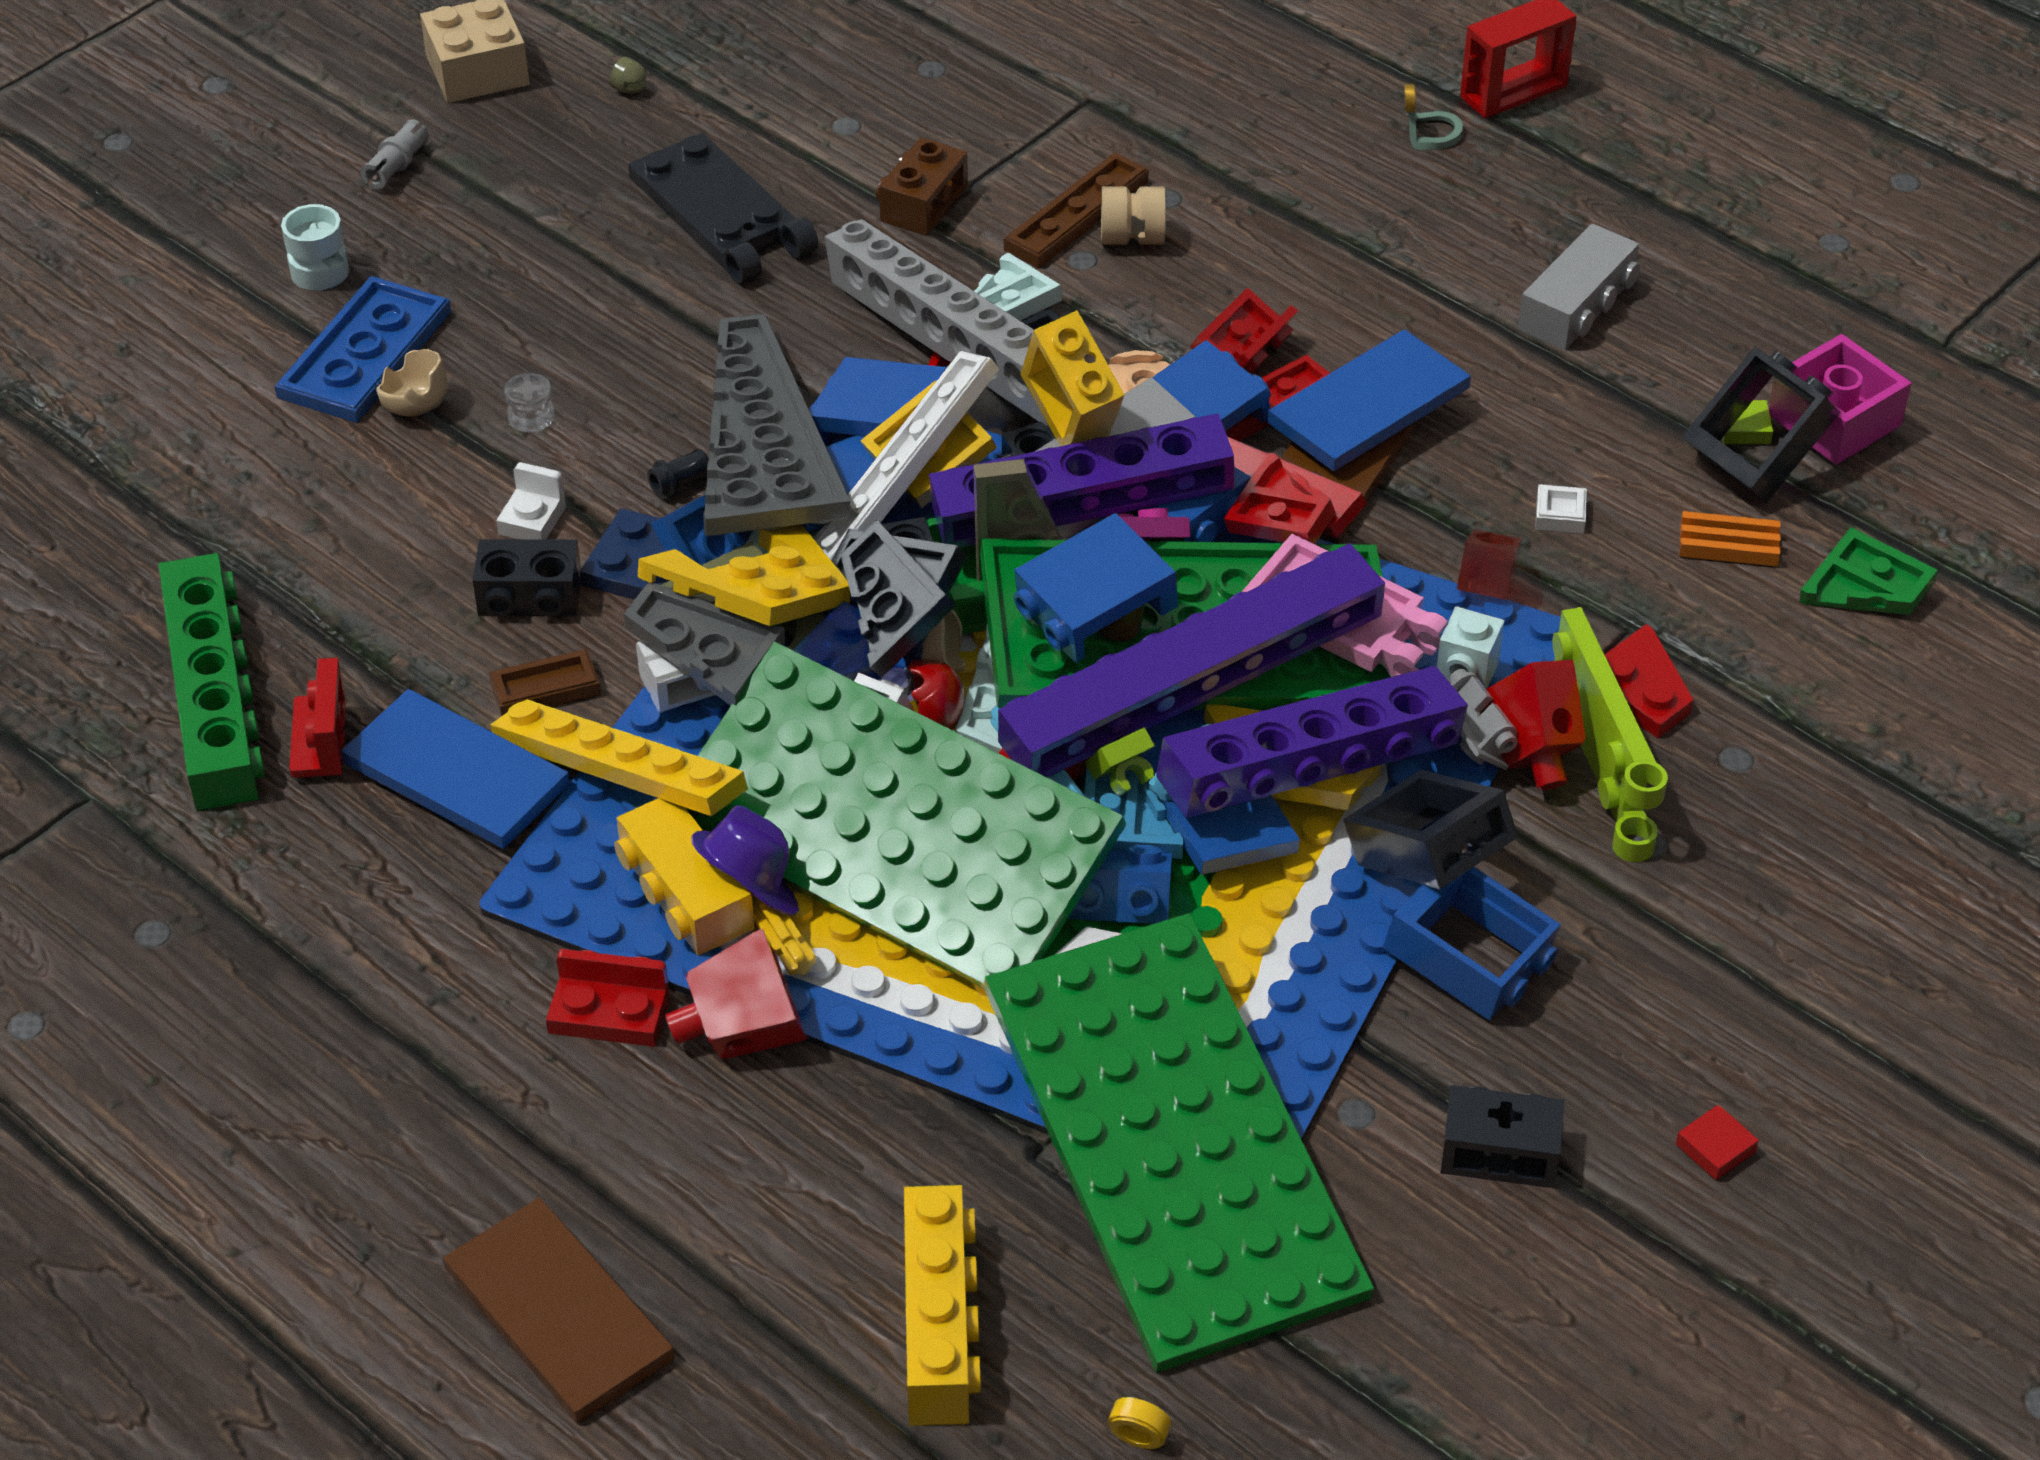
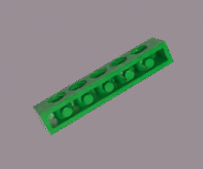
[158,553,265,811]

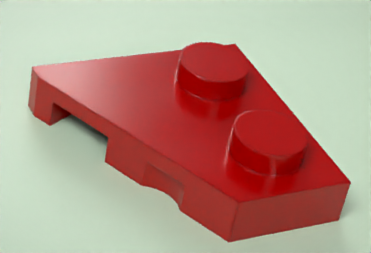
[1224,453,1336,544]

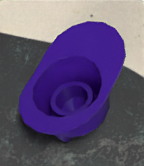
[691,806,799,916]

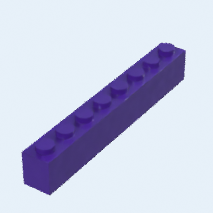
[998,543,1386,778]

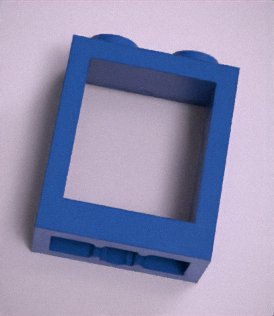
[1383,867,1561,1021]

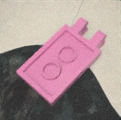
[1242,534,1448,677]

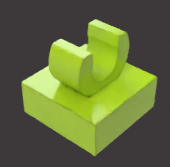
[1085,727,1154,796]

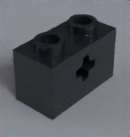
[1440,1085,1565,1188]

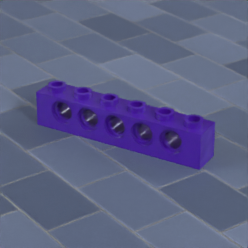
[929,413,1234,547]
[1156,665,1468,818]

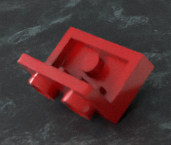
[1190,287,1298,375]

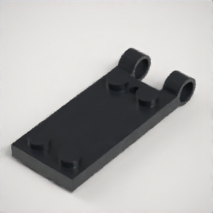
[628,132,819,284]

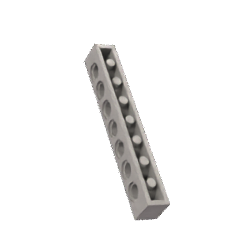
[825,219,1049,426]

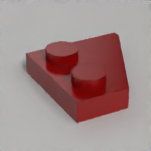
[1605,624,1694,739]

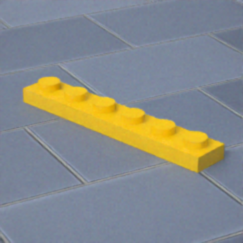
[490,699,748,816]

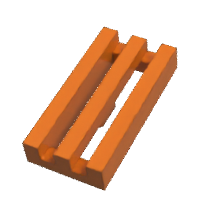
[1679,511,1781,567]

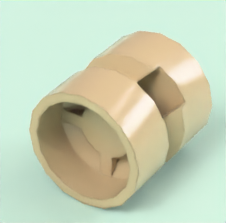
[1101,187,1165,245]

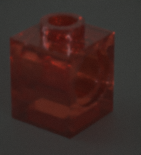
[1457,529,1522,600]

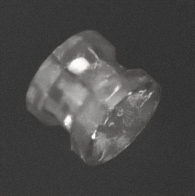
[504,373,555,432]

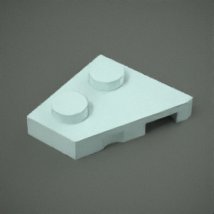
[974,253,1062,321]

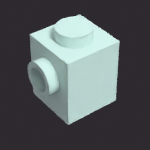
[1437,606,1504,689]

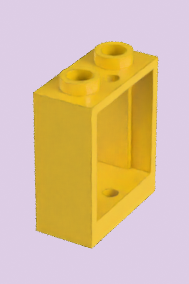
[1020,310,1125,446]

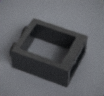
[1682,346,1840,503]
[1343,770,1518,889]

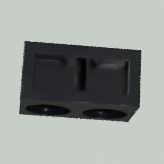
[472,539,581,616]

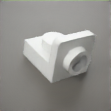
[496,462,566,539]

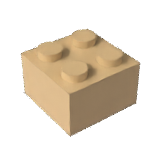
[420,0,530,103]

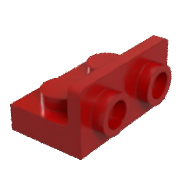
[289,657,347,778]
[546,949,670,1047]

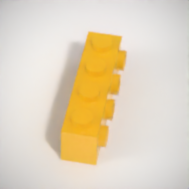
[904,1185,980,1426]

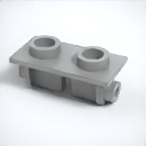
[1449,669,1518,770]

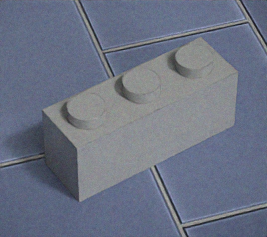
[1518,223,1640,350]

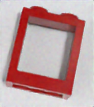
[1460,0,1577,118]

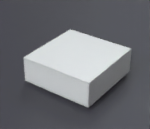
[1535,484,1587,534]

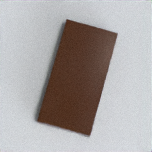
[489,649,601,716]

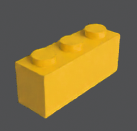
[614,798,755,956]

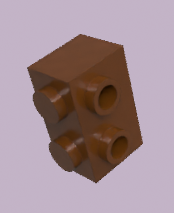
[876,137,968,236]

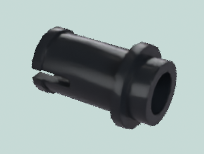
[647,449,709,497]

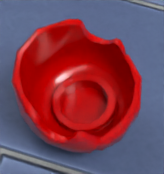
[908,659,965,730]

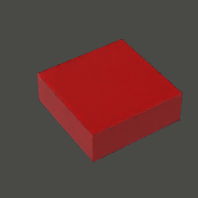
[1676,1105,1759,1180]

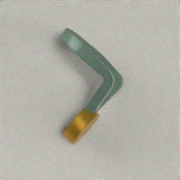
[1404,84,1464,150]

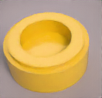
[1107,1397,1172,1449]

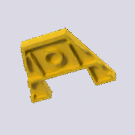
[637,524,851,626]

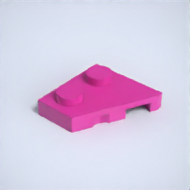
[1085,508,1190,541]

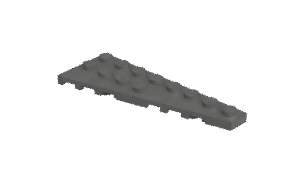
[704,313,850,536]

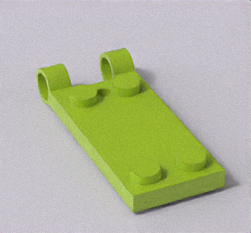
[1552,607,1668,862]

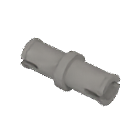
[360,119,429,189]

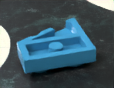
[1084,768,1183,859]

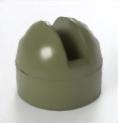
[610,57,647,95]

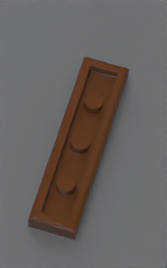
[1004,152,1149,269]

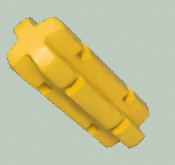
[751,892,816,976]

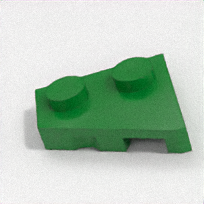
[1799,527,1938,615]

